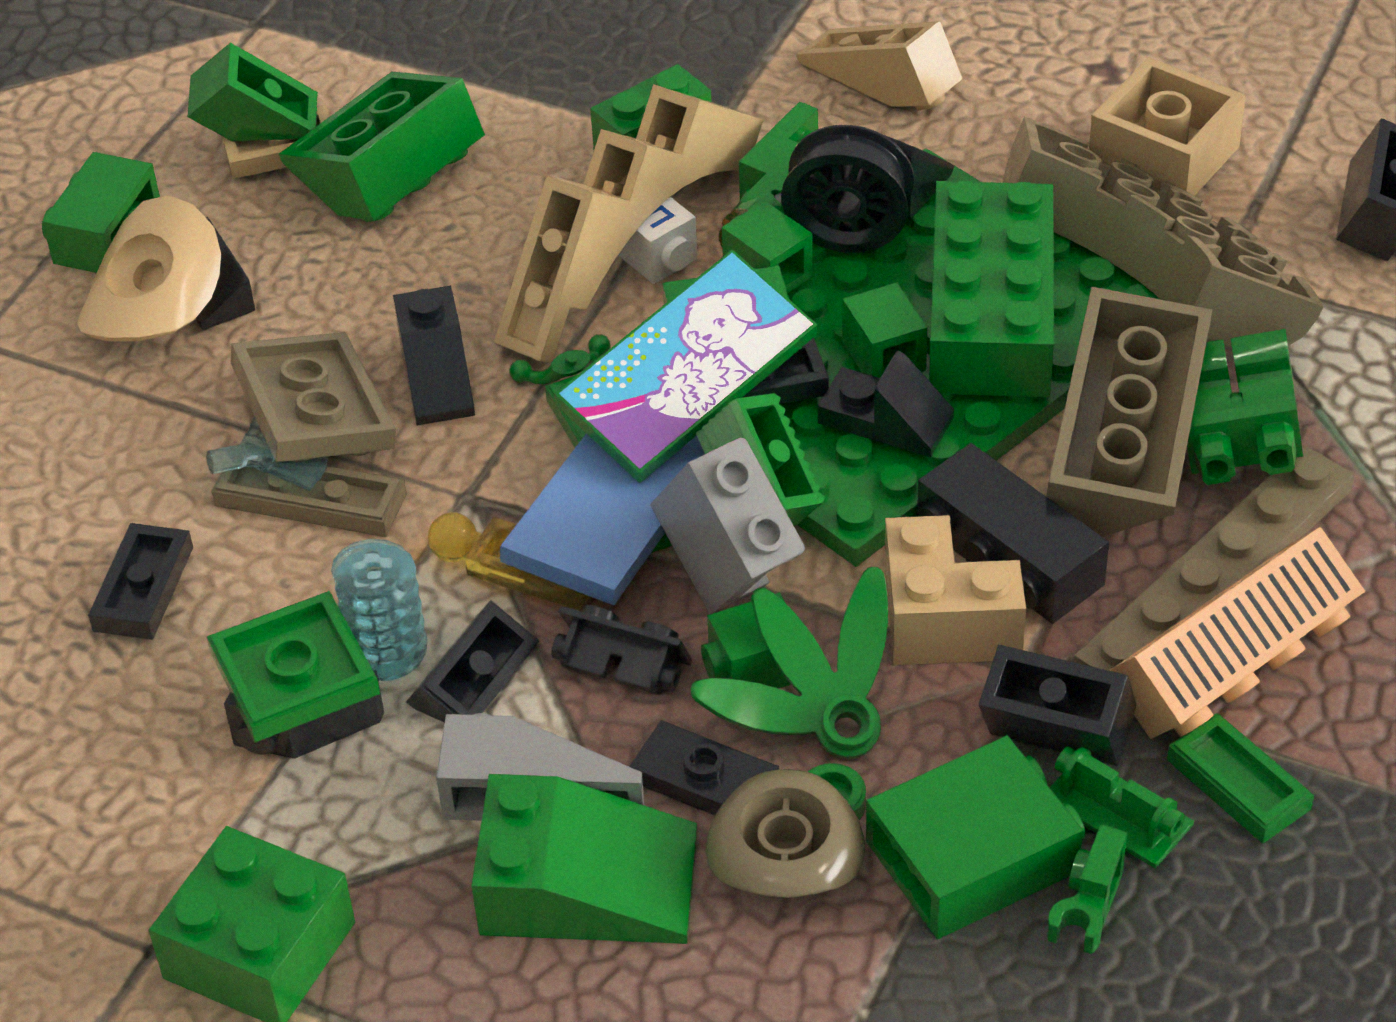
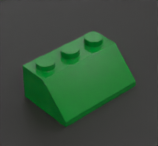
[279,71,485,222]

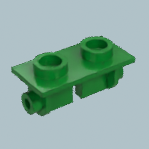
[1050,746,1194,869]

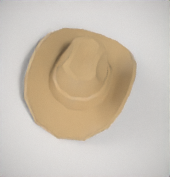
[76,195,221,341]

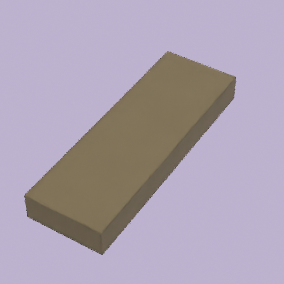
[211,449,407,537]

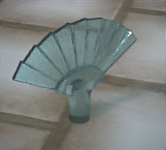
[206,416,328,491]

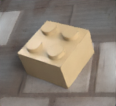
[1089,57,1246,196]

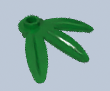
[691,567,888,759]

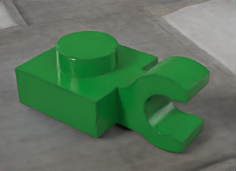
[1047,825,1128,954]

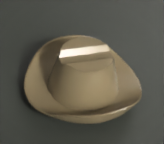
[706,769,865,898]

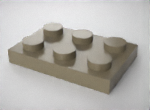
[230,332,396,462]

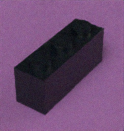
[917,443,1109,624]

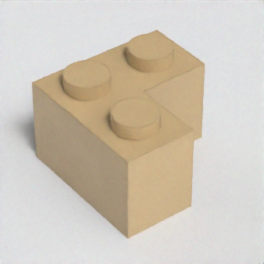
[885,515,1026,665]

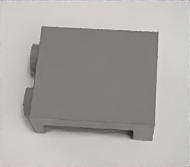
[650,438,805,614]

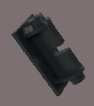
[551,605,692,695]

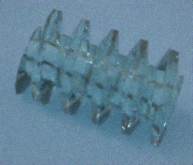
[331,539,428,681]

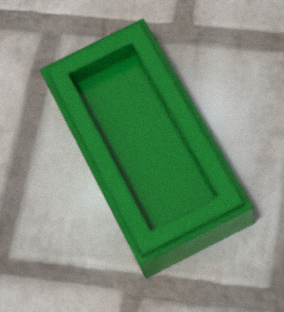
[1167,713,1314,844]

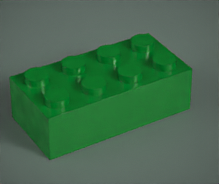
[929,180,1054,397]

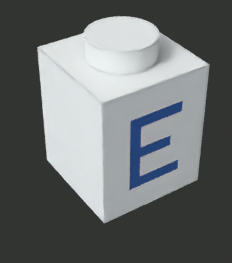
[618,197,697,284]

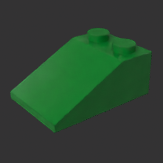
[471,774,698,944]

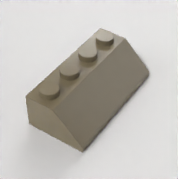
[1046,287,1213,537]

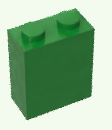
[866,735,1085,940]

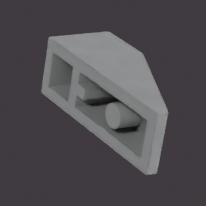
[436,713,644,821]

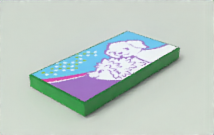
[555,250,817,483]

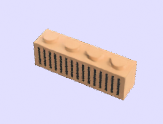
[1109,526,1365,739]

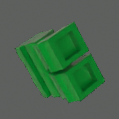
[1187,329,1303,485]

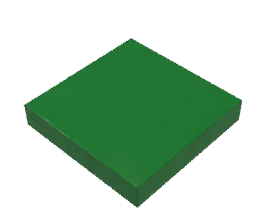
[206,591,380,742]

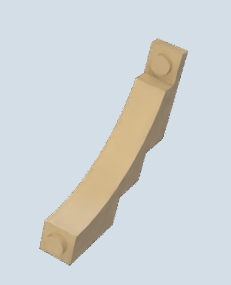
[494,84,764,362]

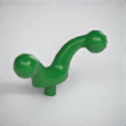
[509,334,611,385]

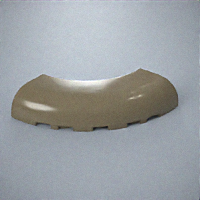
[1002,116,1324,348]

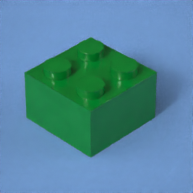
[148,826,356,1022]

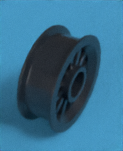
[781,125,914,253]

